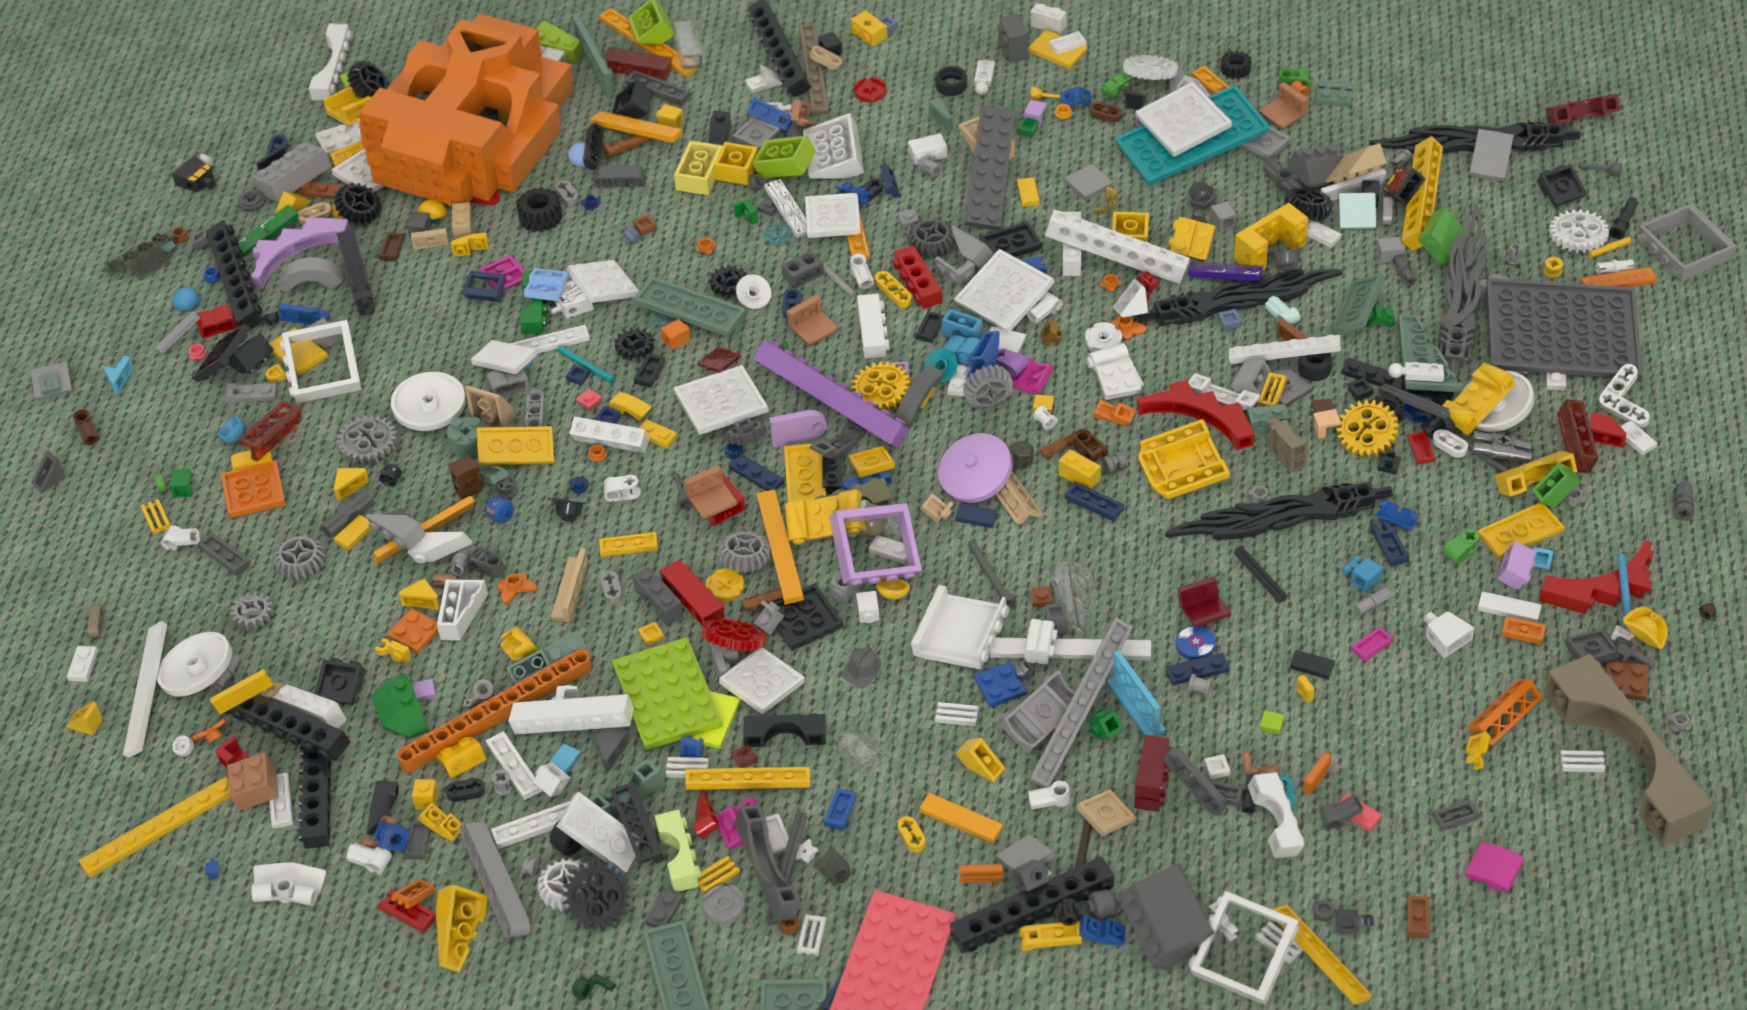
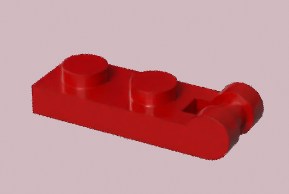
[377,889,436,933]

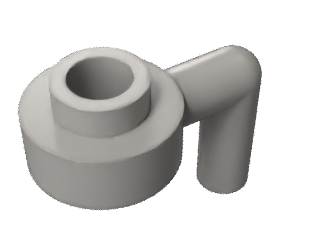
[464,679,494,708]

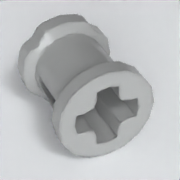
[919,156,942,178]
[1188,674,1213,697]
[492,769,512,795]

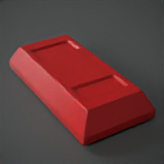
[1406,432,1436,464]

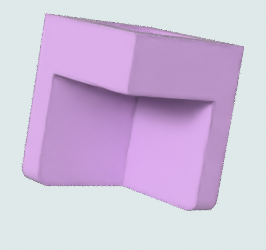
[1024,100,1046,128]

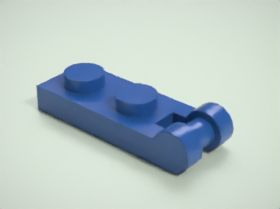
[746,97,795,133]

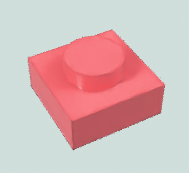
[576,388,603,411]

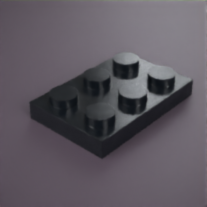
[979,221,1042,258]

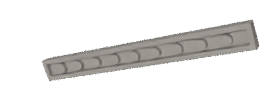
[1029,617,1133,788]

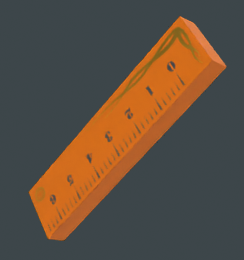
[1580,267,1657,287]

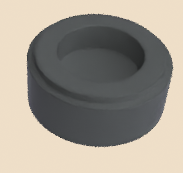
[1313,900,1335,922]

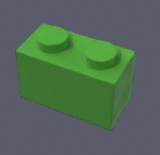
[1532,463,1581,508]

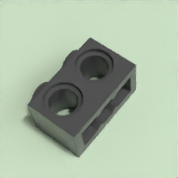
[782,250,824,289]

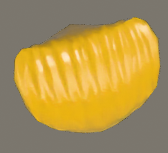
[500,626,539,662]

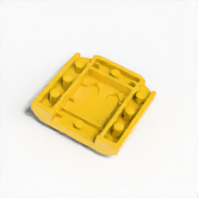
[1138,419,1230,500]

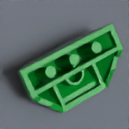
[371,673,429,739]

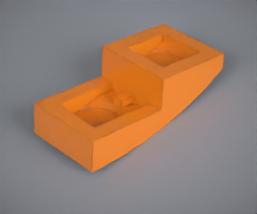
[1092,400,1136,425]

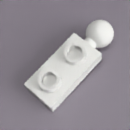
[974,60,995,95]
[1388,362,1444,382]

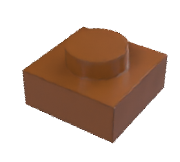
[633,214,657,236]
[1032,587,1052,607]

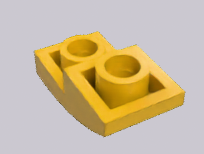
[451,233,489,256]
[608,392,652,421]
[230,449,272,470]
[417,802,462,841]

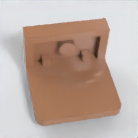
[1260,82,1308,129]
[787,295,837,345]

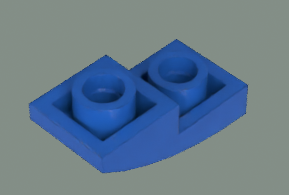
[1079,914,1125,945]

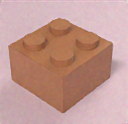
[228,752,279,810]

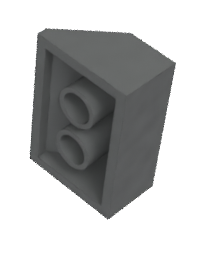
[1288,145,1346,188]

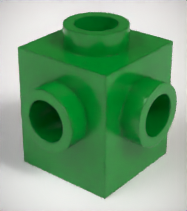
[1088,709,1124,740]

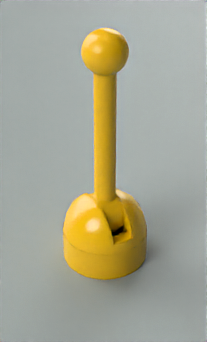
[1030,87,1060,101]

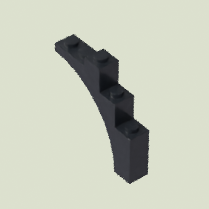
[336,229,375,315]

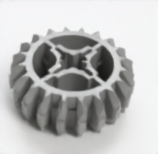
[963,365,1013,409]
[718,530,771,574]
[273,534,326,581]

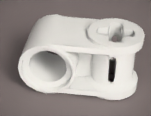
[604,475,641,502]

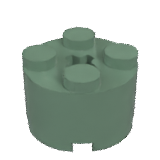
[447,417,484,458]

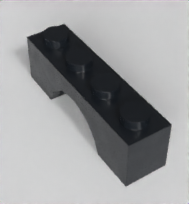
[743,713,826,748]

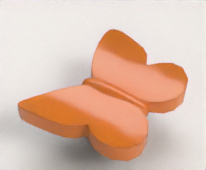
[1110,315,1147,340]
[497,573,538,605]
[190,718,226,743]

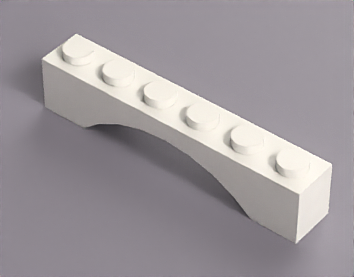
[309,24,352,100]

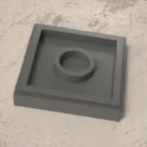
[1565,629,1621,663]

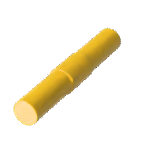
[1588,237,1631,258]

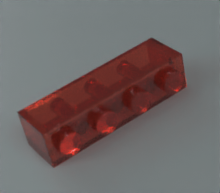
[602,47,672,81]
[1557,399,1599,473]

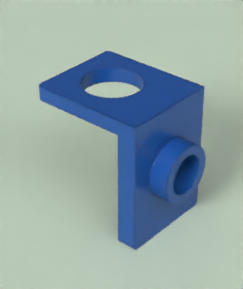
[1060,86,1091,107]

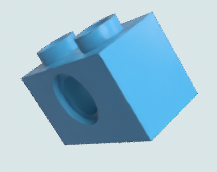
[942,309,983,339]

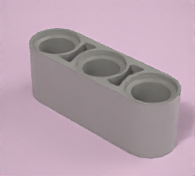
[525,389,546,427]

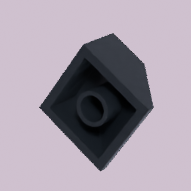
[611,79,652,119]
[228,333,274,374]

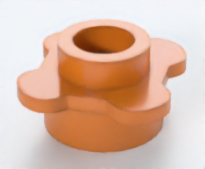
[696,238,716,254]
[1100,274,1121,292]

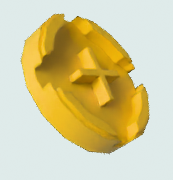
[705,568,745,602]

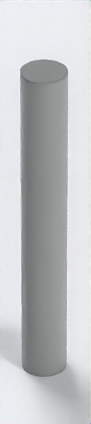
[823,263,856,298]

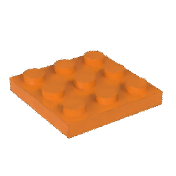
[221,460,286,518]

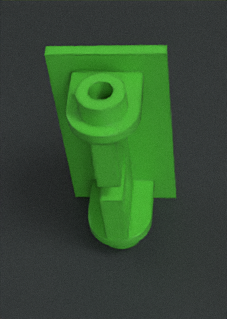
[1100,72,1133,101]

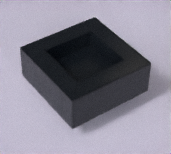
[1347,377,1374,401]

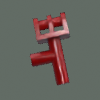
[1137,271,1160,300]

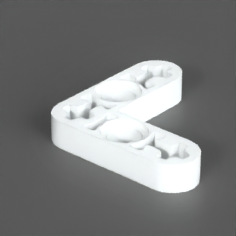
[1599,364,1649,428]

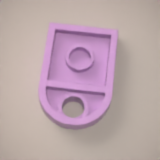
[769,410,827,448]

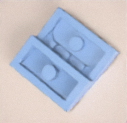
[524,268,569,301]

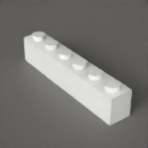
[509,694,634,734]

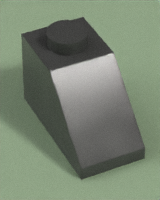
[596,727,629,772]

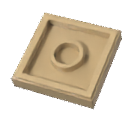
[1076,789,1136,836]

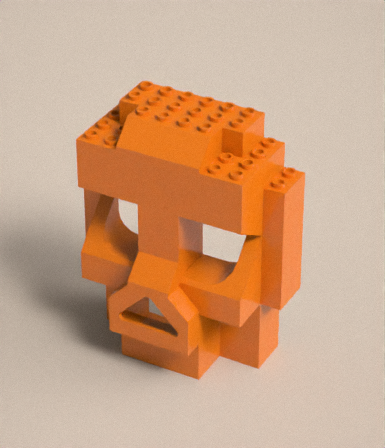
[359,13,574,206]

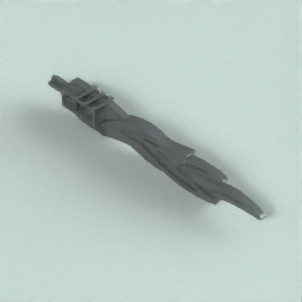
[1438,204,1487,379]

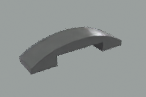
[894,366,945,429]
[810,422,868,458]

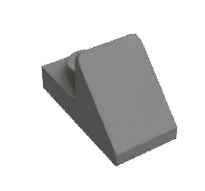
[709,642,739,678]

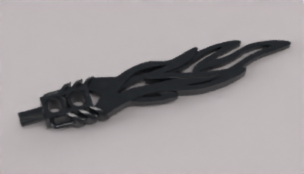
[1369,122,1581,154]
[1138,269,1343,327]
[1165,482,1393,540]

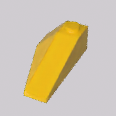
[436,884,488,972]

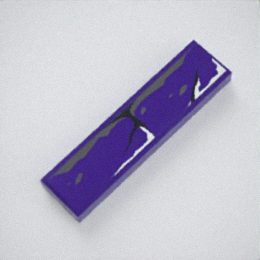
[1188,262,1263,281]

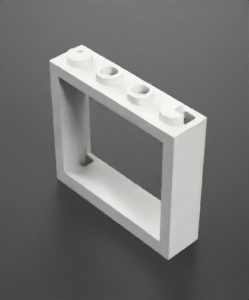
[280,320,362,403]
[1189,891,1300,1005]

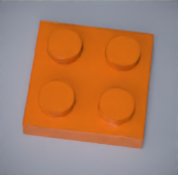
[387,608,438,654]

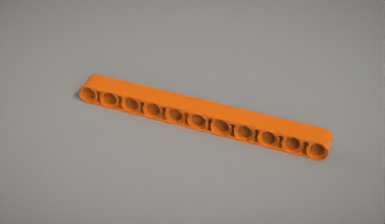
[397,650,592,773]

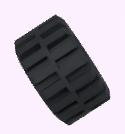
[516,187,562,233]

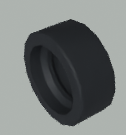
[935,66,967,96]

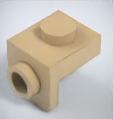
[920,493,954,523]

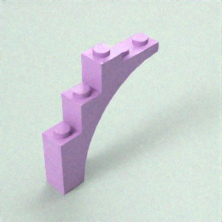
[251,217,350,289]

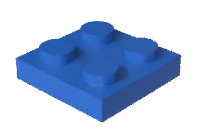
[974,661,1027,708]

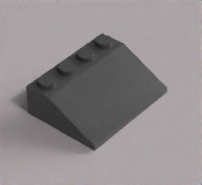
[1119,863,1215,971]

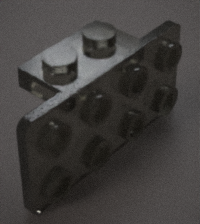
[104,233,174,280]

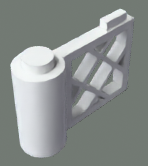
[1086,343,1144,390]

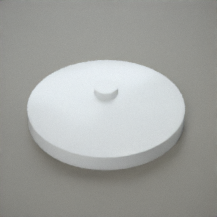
[1462,370,1535,432]
[391,372,466,431]
[157,632,232,696]

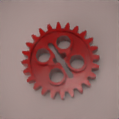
[701,618,766,652]

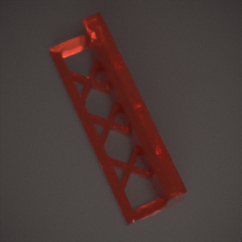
[238,400,302,462]

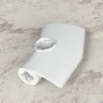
[252,862,326,906]

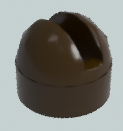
[1698,603,1717,620]

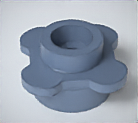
[623,226,640,243]

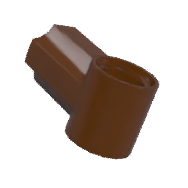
[73,409,100,446]

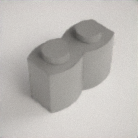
[487,369,529,397]

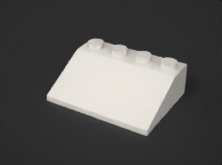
[803,113,864,178]

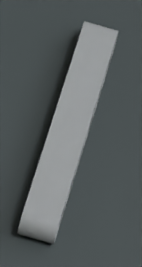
[460,821,530,938]

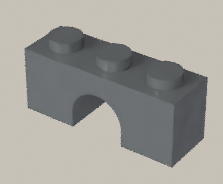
[632,567,683,625]

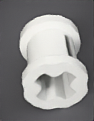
[1033,406,1057,430]

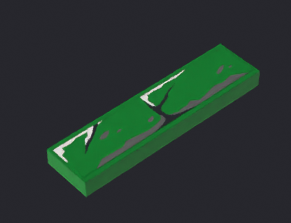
[238,204,299,257]

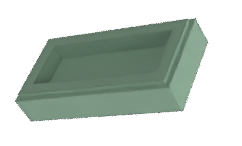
[478,465,508,485]

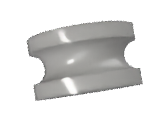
[522,856,540,877]

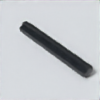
[1234,546,1287,603]

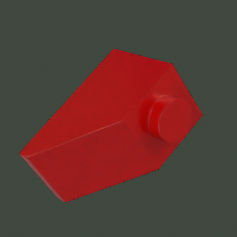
[1586,412,1627,448]

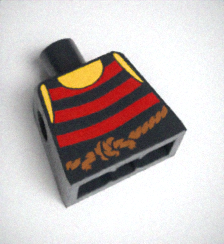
[1383,168,1425,206]

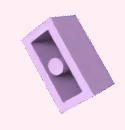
[1497,541,1536,590]

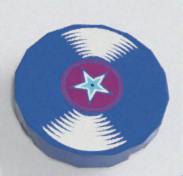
[1176,626,1216,660]

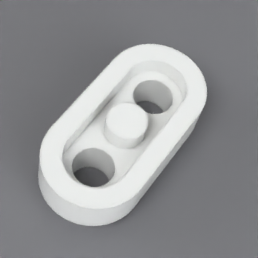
[1433,429,1468,458]

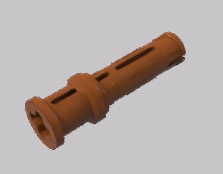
[602,135,654,159]

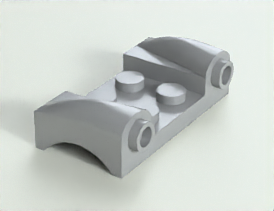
[999,670,1075,754]

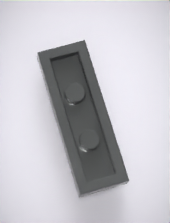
[198,532,251,576]

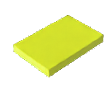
[693,691,741,749]

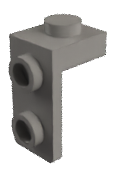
[935,256,975,287]

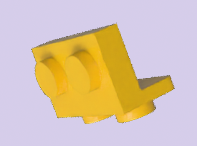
[435,737,486,778]

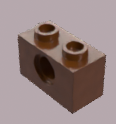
[448,455,483,500]

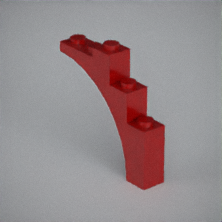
[1136,380,1255,450]
[1539,541,1654,614]

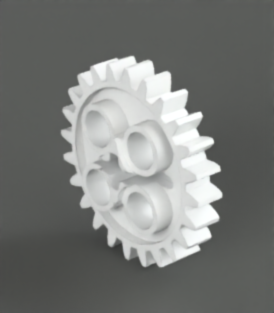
[1123,55,1178,80]
[1549,209,1609,253]

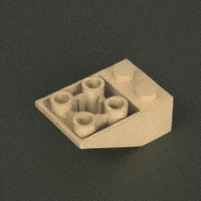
[1326,143,1387,184]

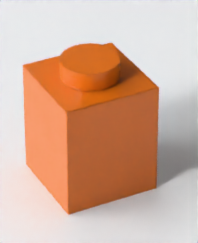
[661,319,691,350]

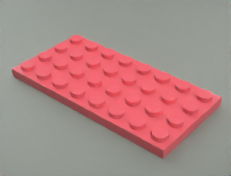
[830,890,957,1010]

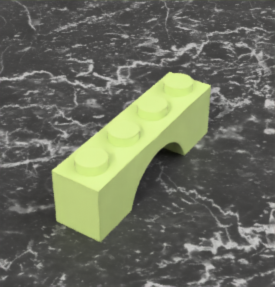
[654,810,701,892]

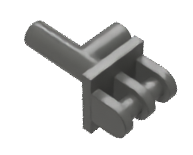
[1615,636,1656,669]

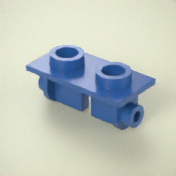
[835,182,873,206]
[1375,500,1418,530]

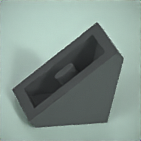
[31,451,66,493]

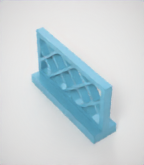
[1107,650,1166,737]

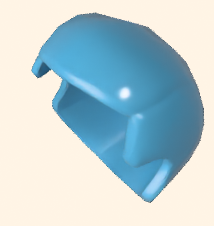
[172,286,201,311]
[217,416,246,443]

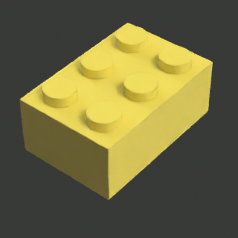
[674,141,722,195]

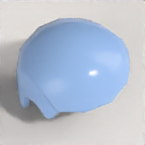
[568,142,585,167]

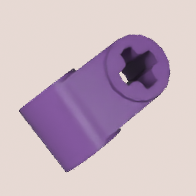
[996,348,1029,377]

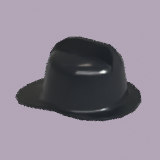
[547,497,587,522]

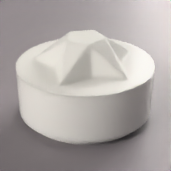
[172,735,194,757]

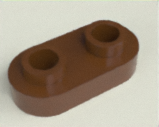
[1089,101,1122,122]

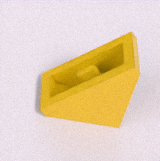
[275,191,311,214]
[334,468,369,502]
[399,579,440,610]
[66,701,103,735]

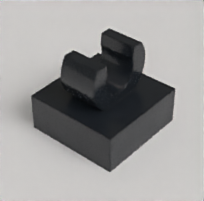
[1377,450,1401,475]

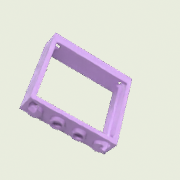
[829,503,922,586]

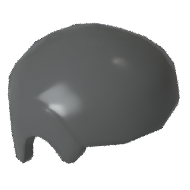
[1188,181,1216,208]

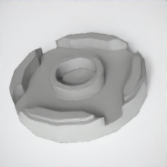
[703,885,746,923]

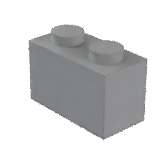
[1231,358,1272,394]

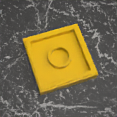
[848,446,895,478]

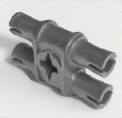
[1472,431,1532,463]

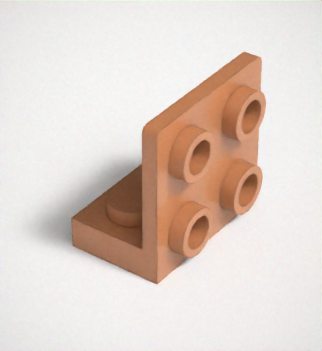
[684,465,737,519]

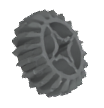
[908,217,955,259]

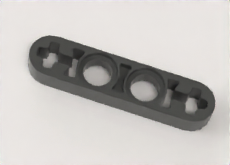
[1164,748,1227,815]

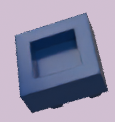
[680,736,703,758]

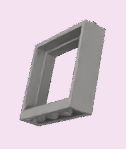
[1637,203,1737,281]

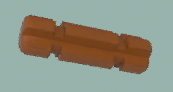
[1040,435,1074,458]

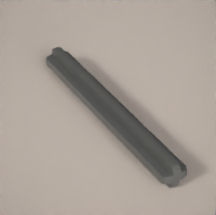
[1379,383,1451,419]

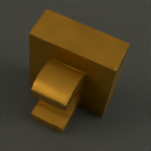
[1041,319,1062,345]

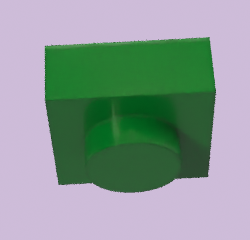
[1017,118,1039,137]

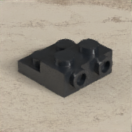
[1536,164,1587,207]
[314,658,365,705]

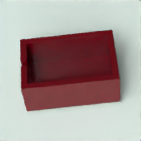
[1134,735,1173,812]

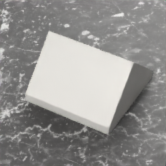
[1113,278,1148,317]

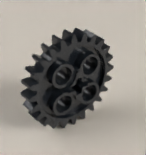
[561,860,631,931]

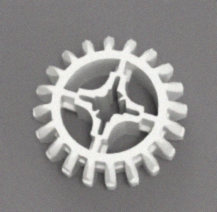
[537,857,595,912]

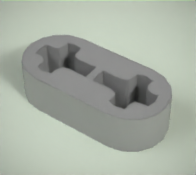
[555,180,579,206]
[1382,197,1392,225]
[601,571,622,604]

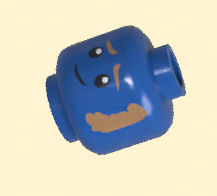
[485,496,514,523]

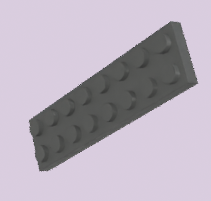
[965,105,1015,230]

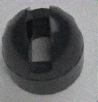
[264,312,280,326]

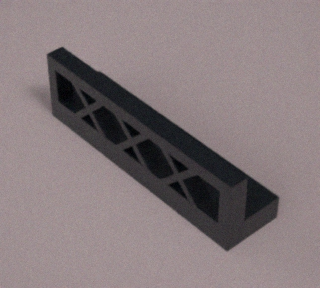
[610,782,664,865]

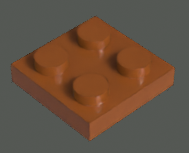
[1606,660,1648,701]

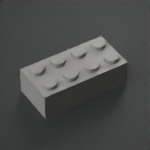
[252,142,332,202]

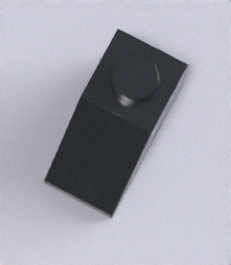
[708,111,732,146]

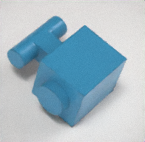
[1341,555,1383,593]

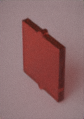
[697,347,741,373]

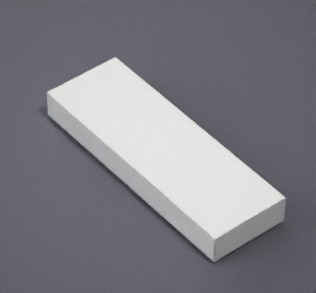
[1478,592,1542,623]
[270,772,293,829]

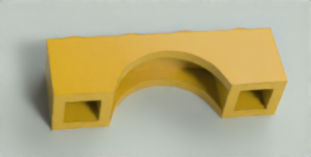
[1495,451,1577,497]

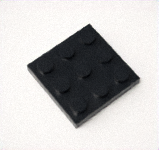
[192,324,250,382]
[763,583,844,651]

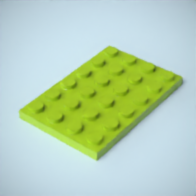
[612,637,723,751]

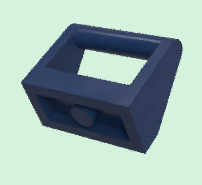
[462,271,506,302]

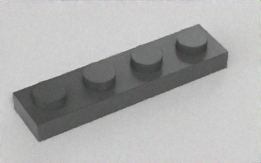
[625,70,691,105]

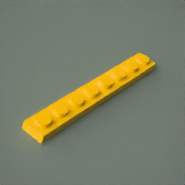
[78,776,230,878]

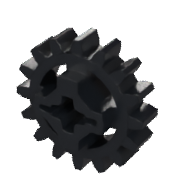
[709,264,747,298]
[614,327,654,361]

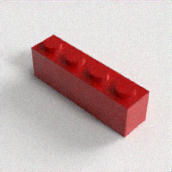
[660,559,725,627]

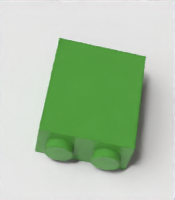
[1418,207,1466,265]

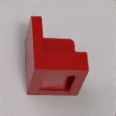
[215,736,250,769]

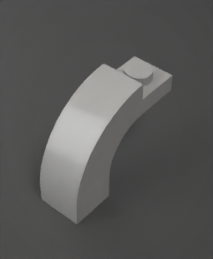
[280,257,344,292]

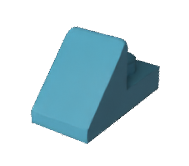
[103,356,134,394]

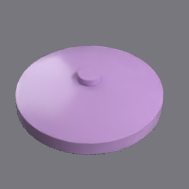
[938,433,1013,503]

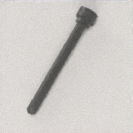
[968,541,1017,609]

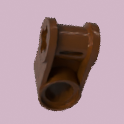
[1074,429,1108,462]

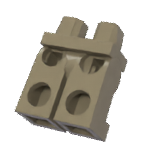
[1266,417,1308,473]

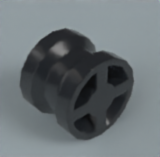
[379,463,402,487]

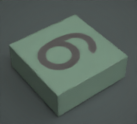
[38,372,60,395]

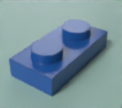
[824,788,857,830]

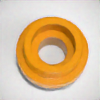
[1055,104,1072,119]

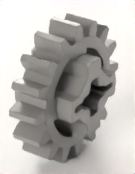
[230,592,274,631]

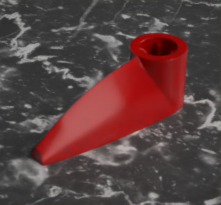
[692,790,720,839]

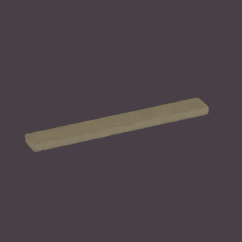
[799,24,829,115]

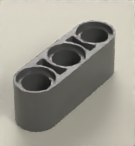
[594,165,645,188]

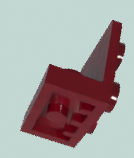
[1177,576,1231,627]

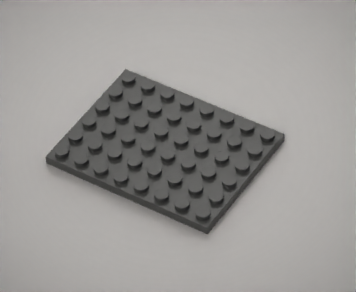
[1486,278,1643,379]

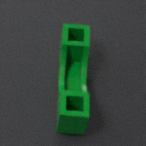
[520,272,548,335]

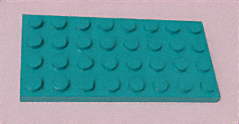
[1115,85,1270,186]

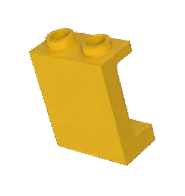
[323,87,371,126]

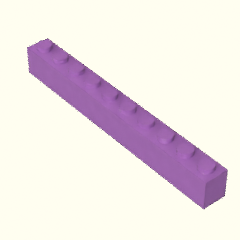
[753,340,910,448]

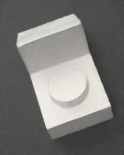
[745,65,783,93]

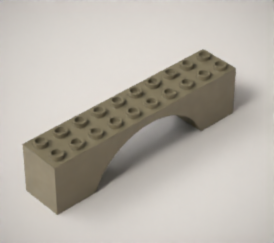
[1544,654,1713,847]

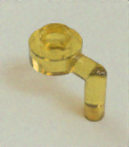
[1093,185,1117,214]

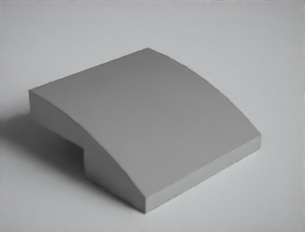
[31,361,73,400]

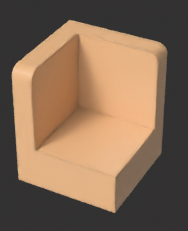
[1314,409,1340,439]

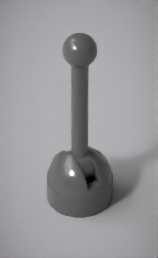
[1578,162,1622,177]
[673,473,693,509]

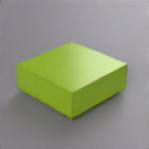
[1259,710,1285,735]

